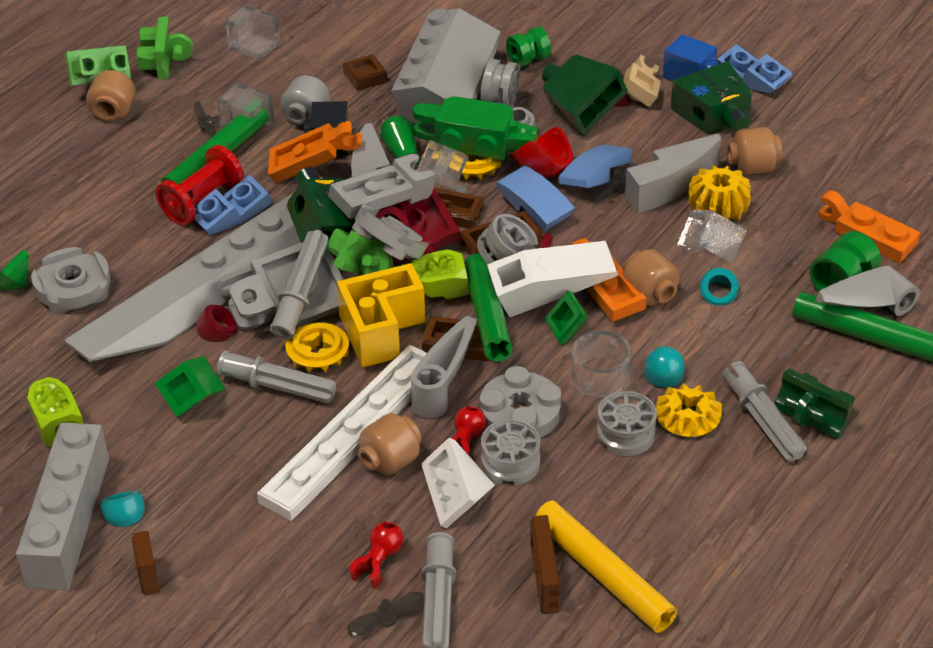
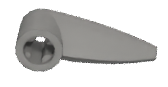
[815,266,920,316]
[411,316,477,419]

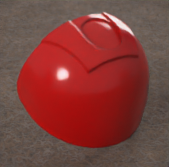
[510,127,573,179]

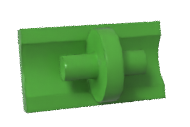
[137,17,193,79]
[64,45,131,87]
[326,228,393,275]

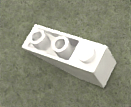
[487,241,619,318]

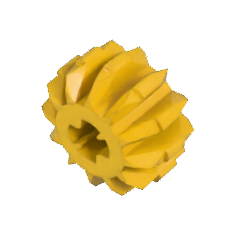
[688,165,751,224]

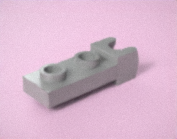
[328,154,435,219]

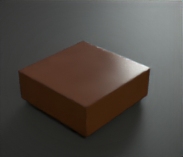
[343,54,388,91]
[131,531,160,595]

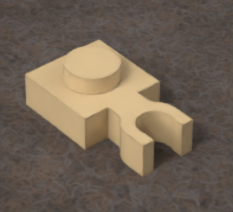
[623,55,661,107]

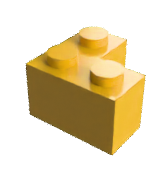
[337,263,426,367]

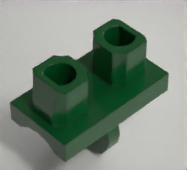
[774,368,855,439]

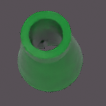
[380,116,419,166]

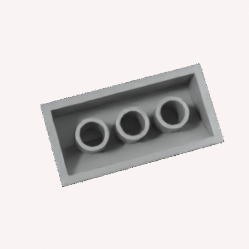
[391,8,502,124]

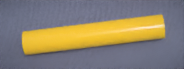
[535,500,677,633]

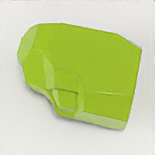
[411,250,470,300]
[27,377,83,448]

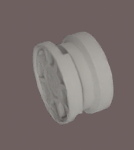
[480,59,520,108]
[477,214,539,264]
[597,391,657,456]
[481,419,540,485]

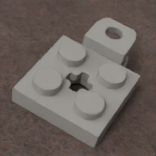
[228,242,344,330]

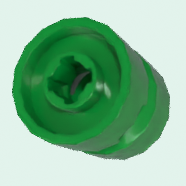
[809,231,881,291]

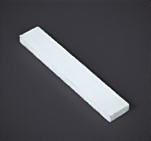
[257,344,427,521]

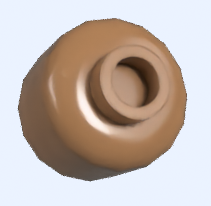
[86,70,136,121]
[727,127,782,175]
[622,249,680,306]
[358,413,422,476]

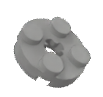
[352,204,429,261]
[31,247,111,314]
[480,366,561,438]

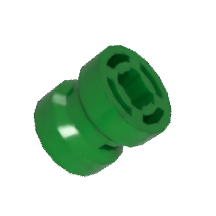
[506,26,552,68]

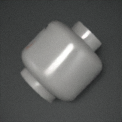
[280,75,331,126]

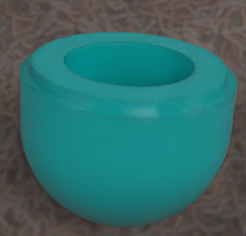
[700,268,739,306]
[644,346,685,388]
[100,490,145,527]

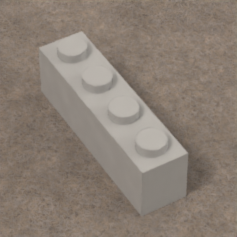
[16,423,109,591]

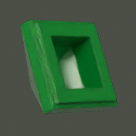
[0,250,29,291]
[544,290,588,345]

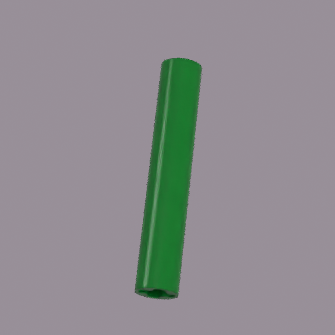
[161,103,269,184]
[464,254,513,362]
[792,291,933,362]

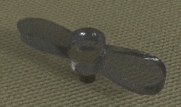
[194,101,221,138]
[589,170,626,201]
[347,592,424,636]

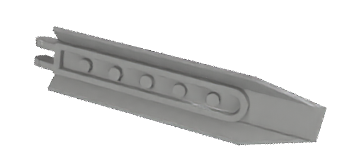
[64,177,323,362]

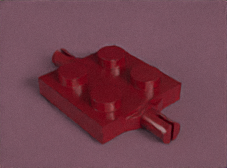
[378,187,461,266]

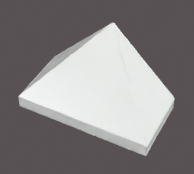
[421,438,495,528]

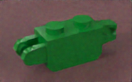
[412,96,538,160]

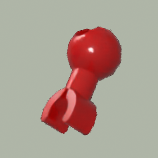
[443,406,487,458]
[349,521,404,589]

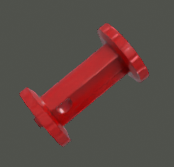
[155,145,244,226]

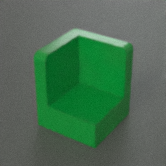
[154,356,225,417]

